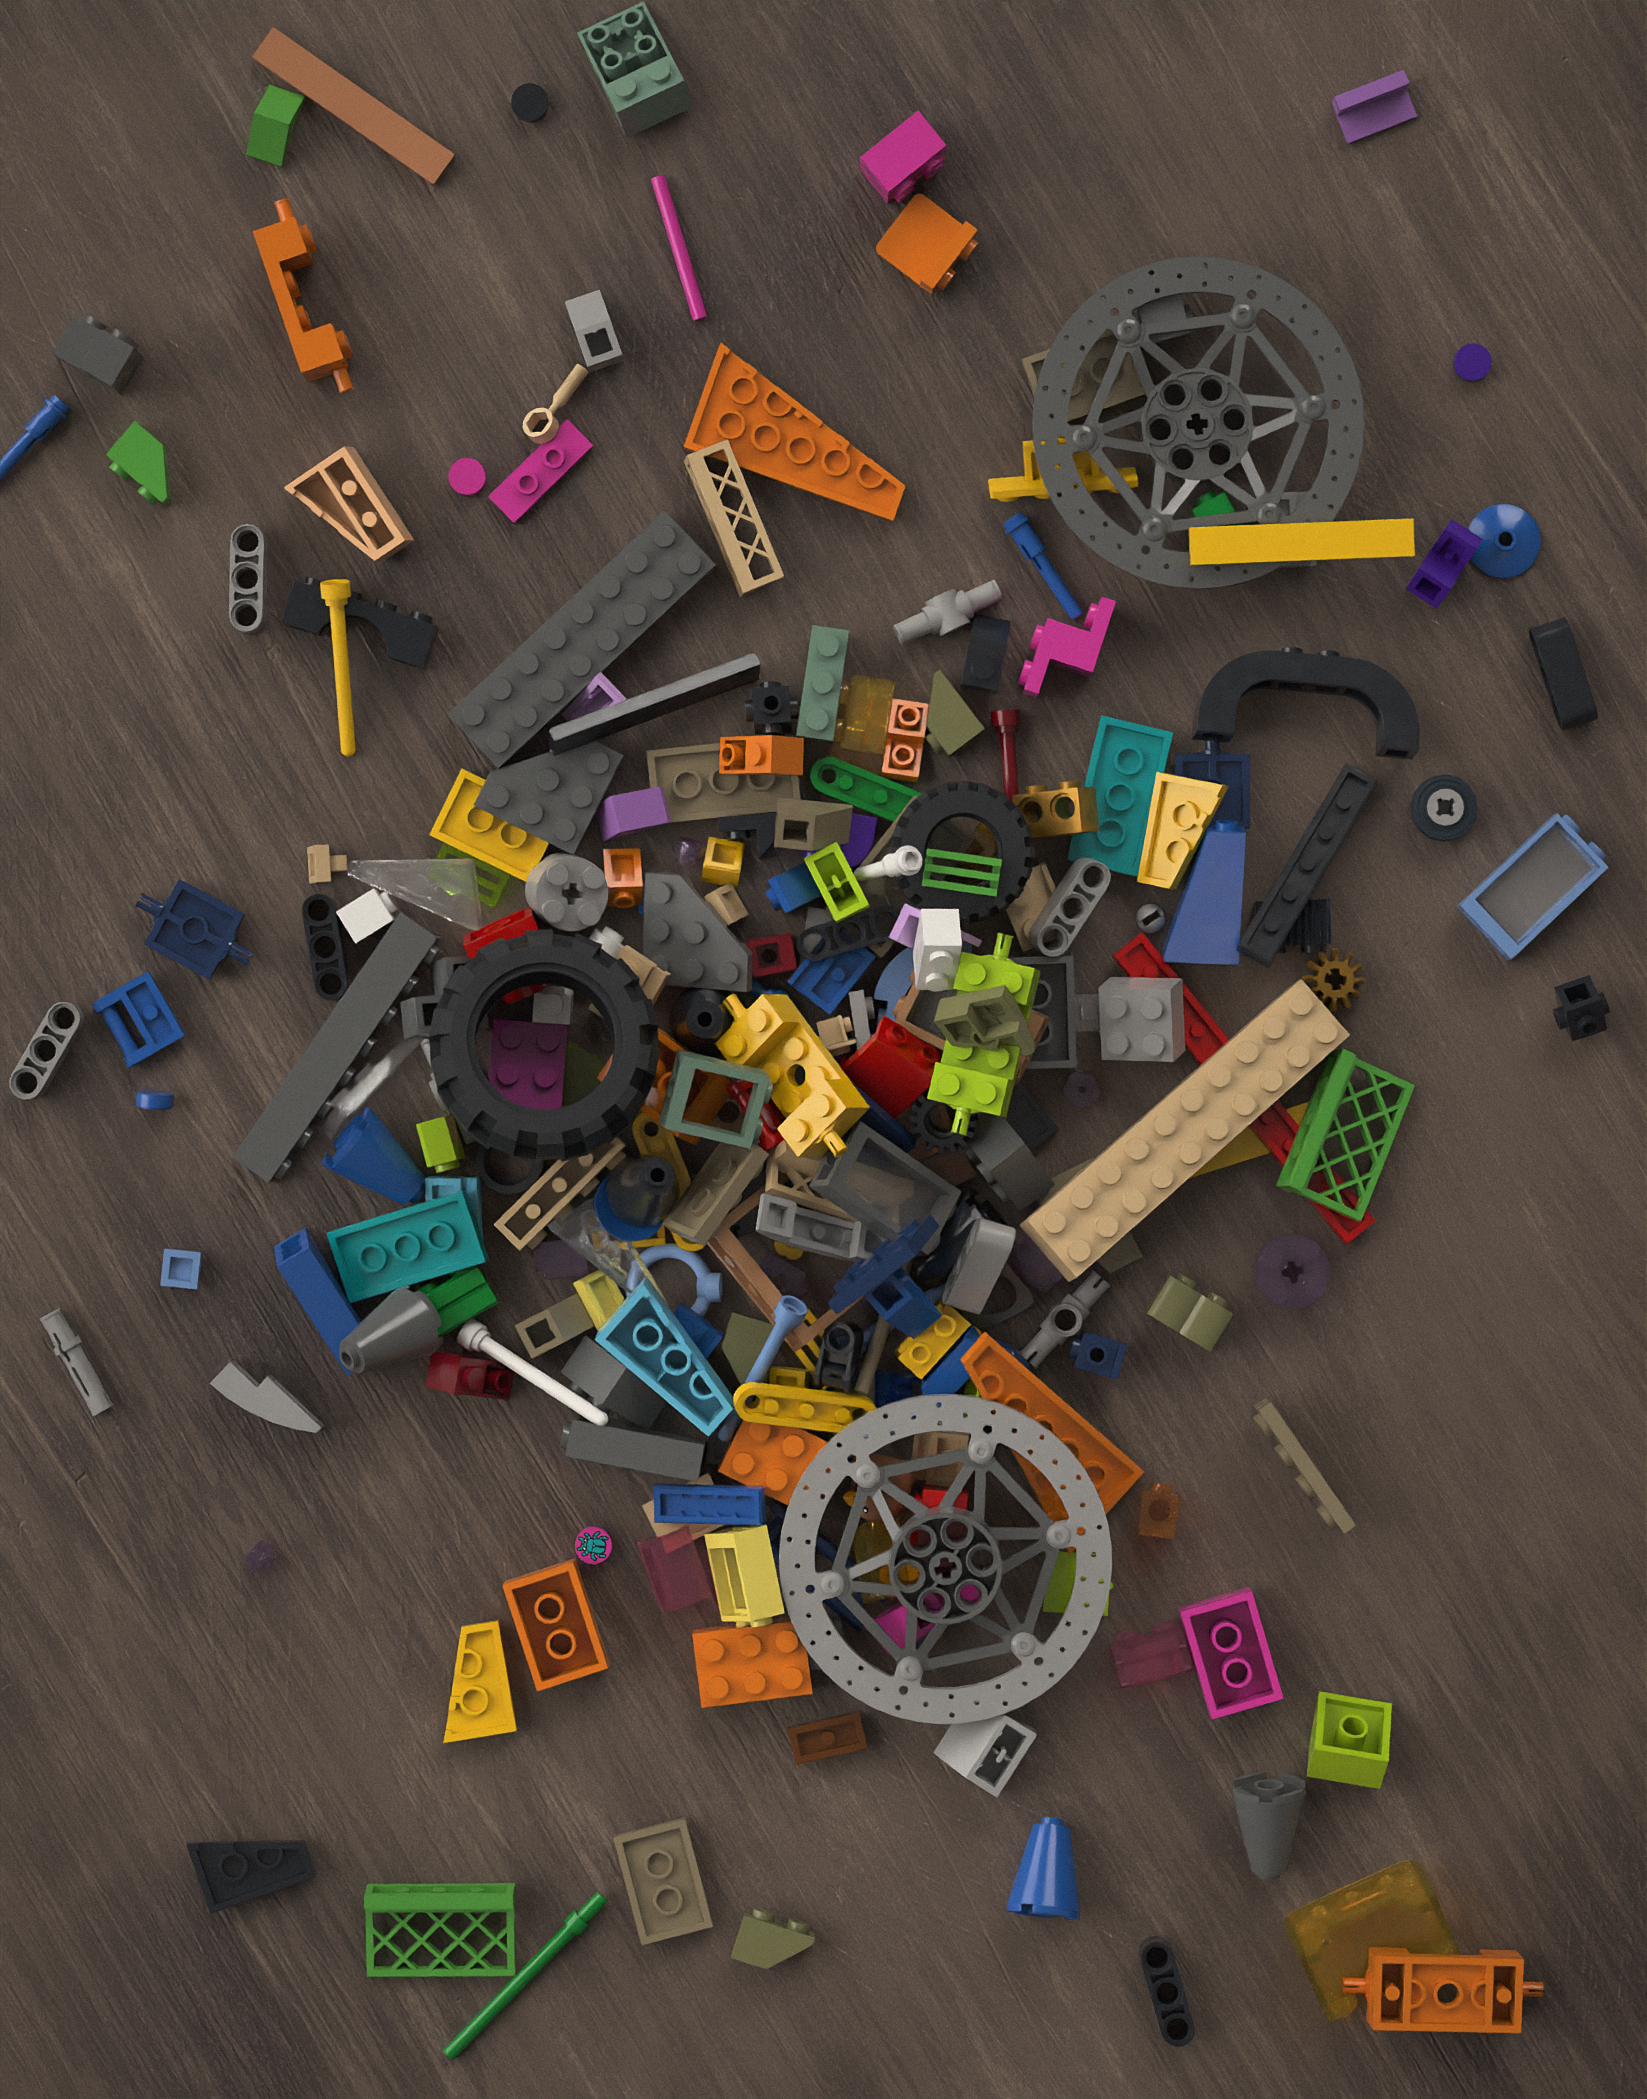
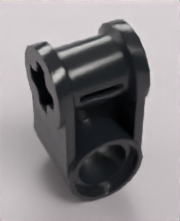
[814,1321,864,1395]

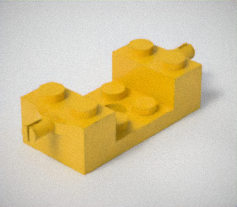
[715,994,870,1158]

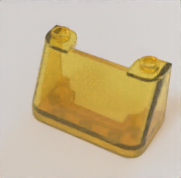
[1284,1860,1461,2023]

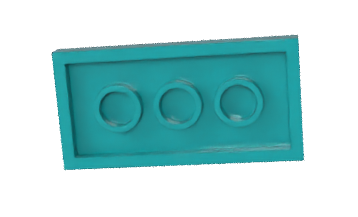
[1066,715,1173,877]
[326,1189,489,1303]

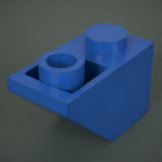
[765,862,822,915]
[863,1267,942,1339]

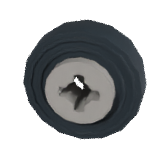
[1410,774,1478,841]

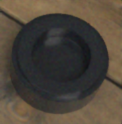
[511,83,549,122]

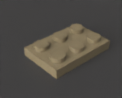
[1021,330,1145,423]
[662,1142,769,1246]
[613,1817,714,1946]

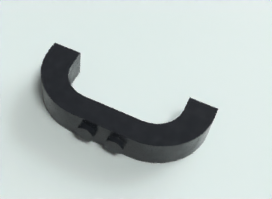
[1192,647,1420,760]

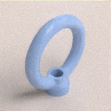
[625,1243,723,1317]

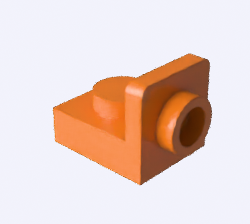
[603,848,643,908]

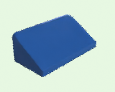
[921,1325,980,1405]

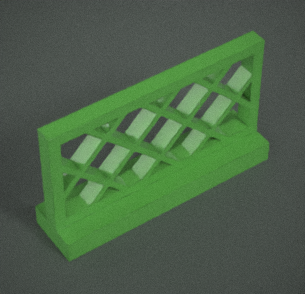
[1276,1049,1415,1222]
[364,1883,516,1977]

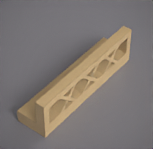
[684,439,784,598]
[765,1139,912,1223]

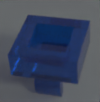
[875,1369,917,1408]

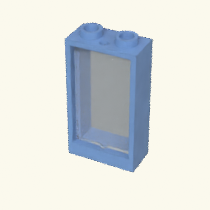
[1456,813,1609,960]

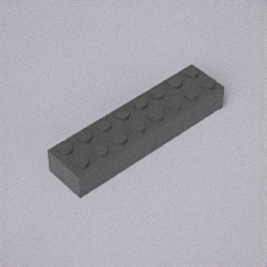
[448,511,717,769]

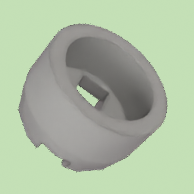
[1136,904,1166,933]

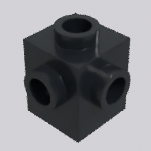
[745,681,798,736]
[1553,975,1610,1042]

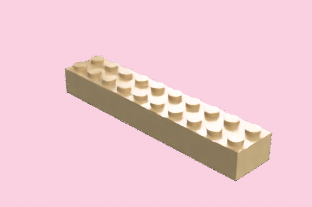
[1020,979,1350,1282]

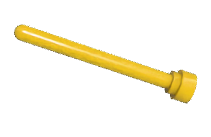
[320,579,356,757]

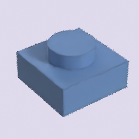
[160,1248,203,1289]

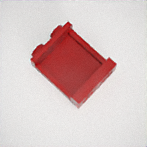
[836,1016,942,1119]

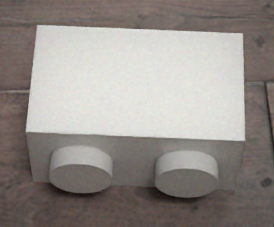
[913,909,962,992]

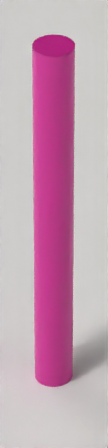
[651,175,707,321]

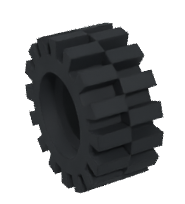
[909,1087,978,1153]

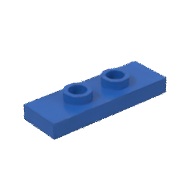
[653,1483,765,1526]

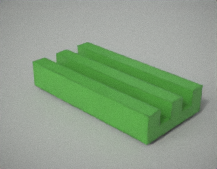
[921,848,1002,897]

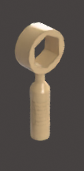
[523,364,589,444]

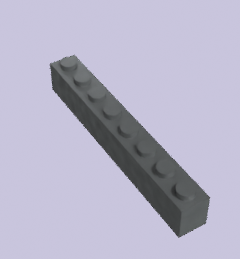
[232,912,441,1183]

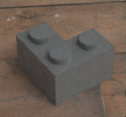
[52,315,144,396]
[400,956,489,1039]
[959,1112,1055,1212]
[561,1335,667,1430]

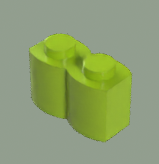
[416,1115,466,1173]

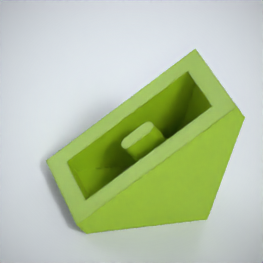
[804,842,870,923]

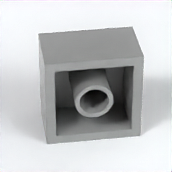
[1098,977,1185,1062]

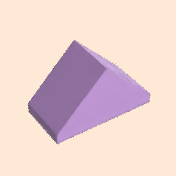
[562,672,627,722]

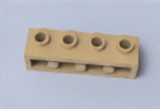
[494,1136,627,1251]

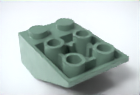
[577,1,694,138]

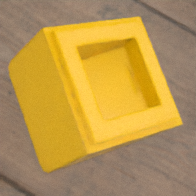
[702,837,745,887]

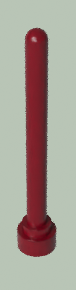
[991,709,1021,802]

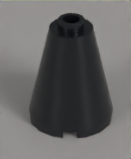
[670,987,734,1057]
[606,1154,680,1228]
[913,1189,1017,1288]

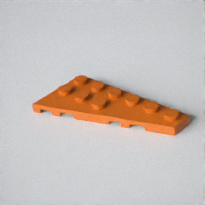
[684,342,906,522]
[960,1332,1144,1554]

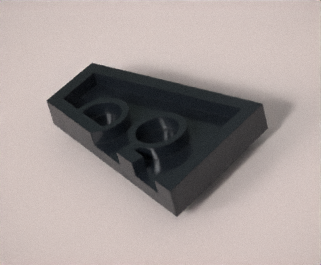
[186,1840,317,1914]

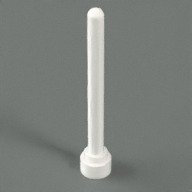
[457,1318,608,1426]

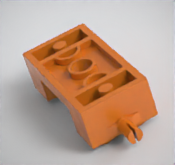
[253,198,354,394]
[1342,1947,1544,2033]

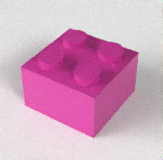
[860,110,947,204]

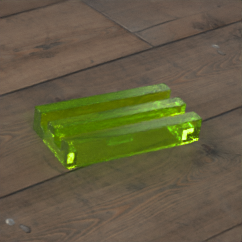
[427,842,511,908]

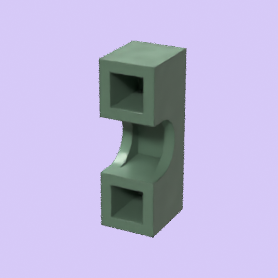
[796,625,849,744]

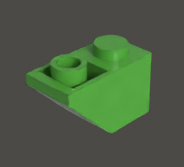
[106,421,171,507]

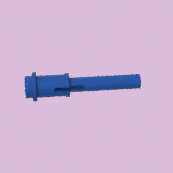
[0,395,71,481]
[1003,512,1083,620]

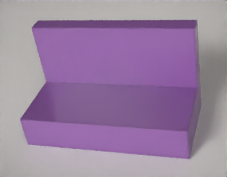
[1331,70,1417,144]

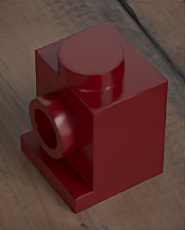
[747,932,798,978]

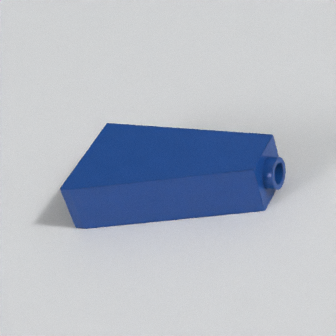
[1162,820,1246,965]
[274,1228,362,1376]

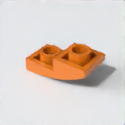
[881,699,929,783]

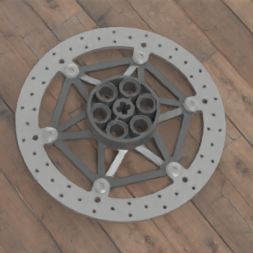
[779,1394,1112,1724]

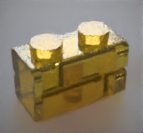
[834,675,895,756]

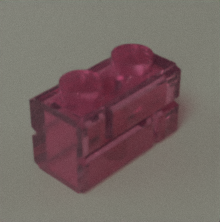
[1109,1620,1194,1689]

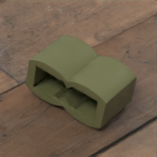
[1145,1272,1233,1352]

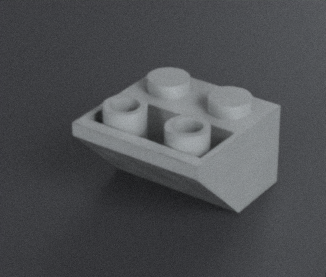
[933,1700,1037,1797]

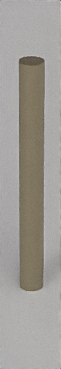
[853,1258,914,1396]

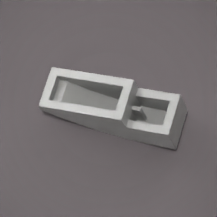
[210,1360,325,1433]

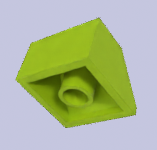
[1307,1691,1392,1789]

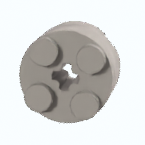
[525,853,608,931]

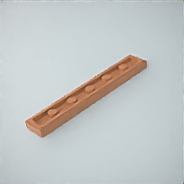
[252,27,456,187]

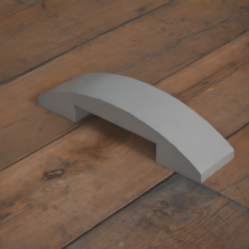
[755,1193,886,1262]

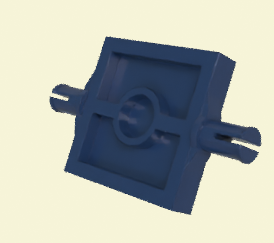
[1175,741,1250,829]
[135,879,254,980]

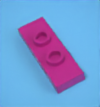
[488,419,594,524]

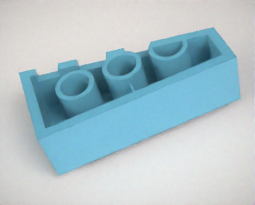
[595,1276,734,1437]

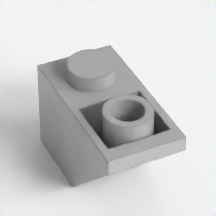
[565,290,624,373]

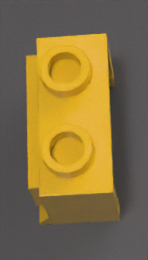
[893,1299,971,1379]

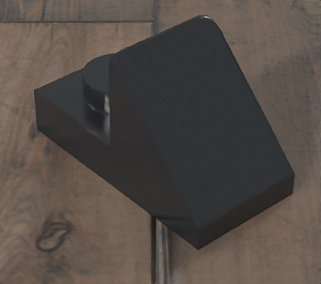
[718,812,777,860]

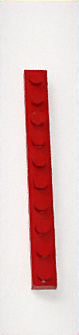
[1111,932,1376,1245]

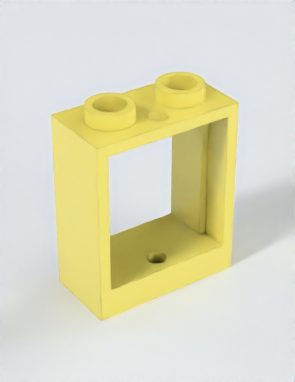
[704,1525,785,1627]

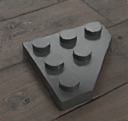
[474,741,624,855]
[643,871,753,992]

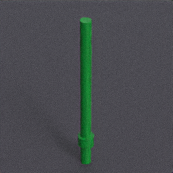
[443,1891,608,2060]

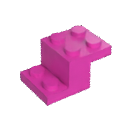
[1017,597,1116,699]

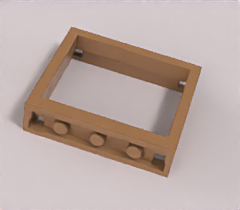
[707,1172,864,1352]

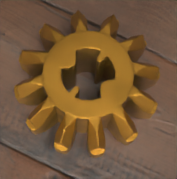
[1302,948,1366,1011]

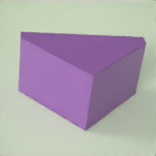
[596,786,671,842]

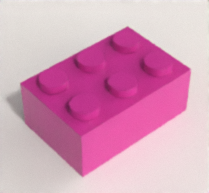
[1178,1587,1284,1719]

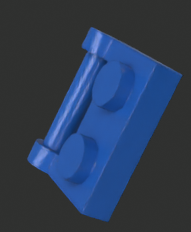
[92,971,187,1069]

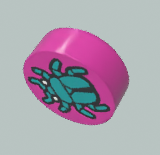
[575,1526,612,1564]

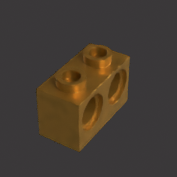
[1012,781,1100,839]

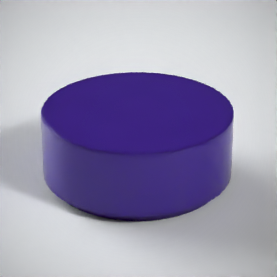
[1453,343,1492,382]

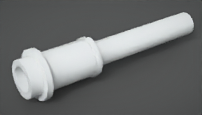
[854,845,922,882]

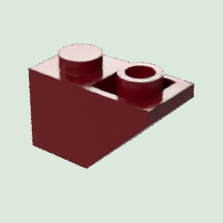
[425,1351,514,1400]

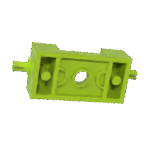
[927,933,1041,1135]

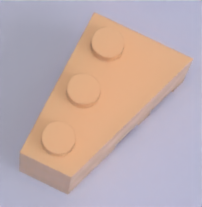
[284,446,414,561]

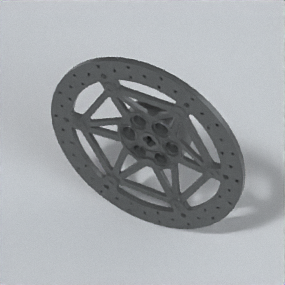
[1032,256,1365,589]

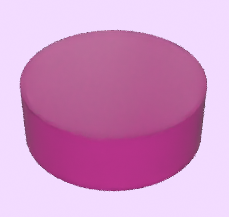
[448,458,486,496]

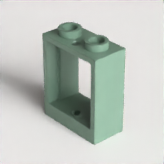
[659,1049,773,1149]

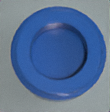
[136,1090,174,1110]

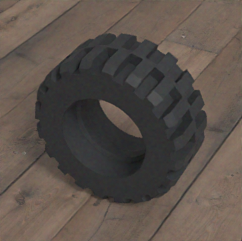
[891,781,1035,924]

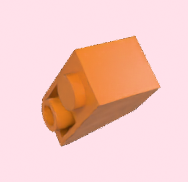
[719,735,804,776]

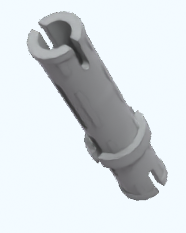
[39,1308,114,1416]

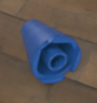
[321,1107,426,1205]
[1006,1817,1080,1920]

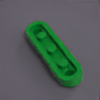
[810,757,950,822]

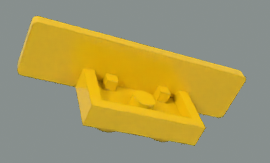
[988,438,1138,502]

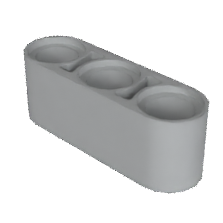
[229,524,268,635]
[1029,857,1111,957]
[9,1002,85,1099]
[942,1217,1016,1315]

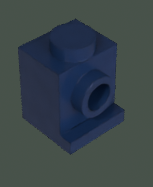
[1068,1330,1127,1380]

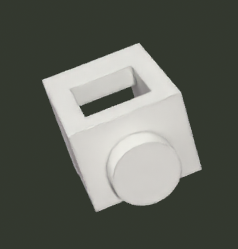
[532,986,574,1025]

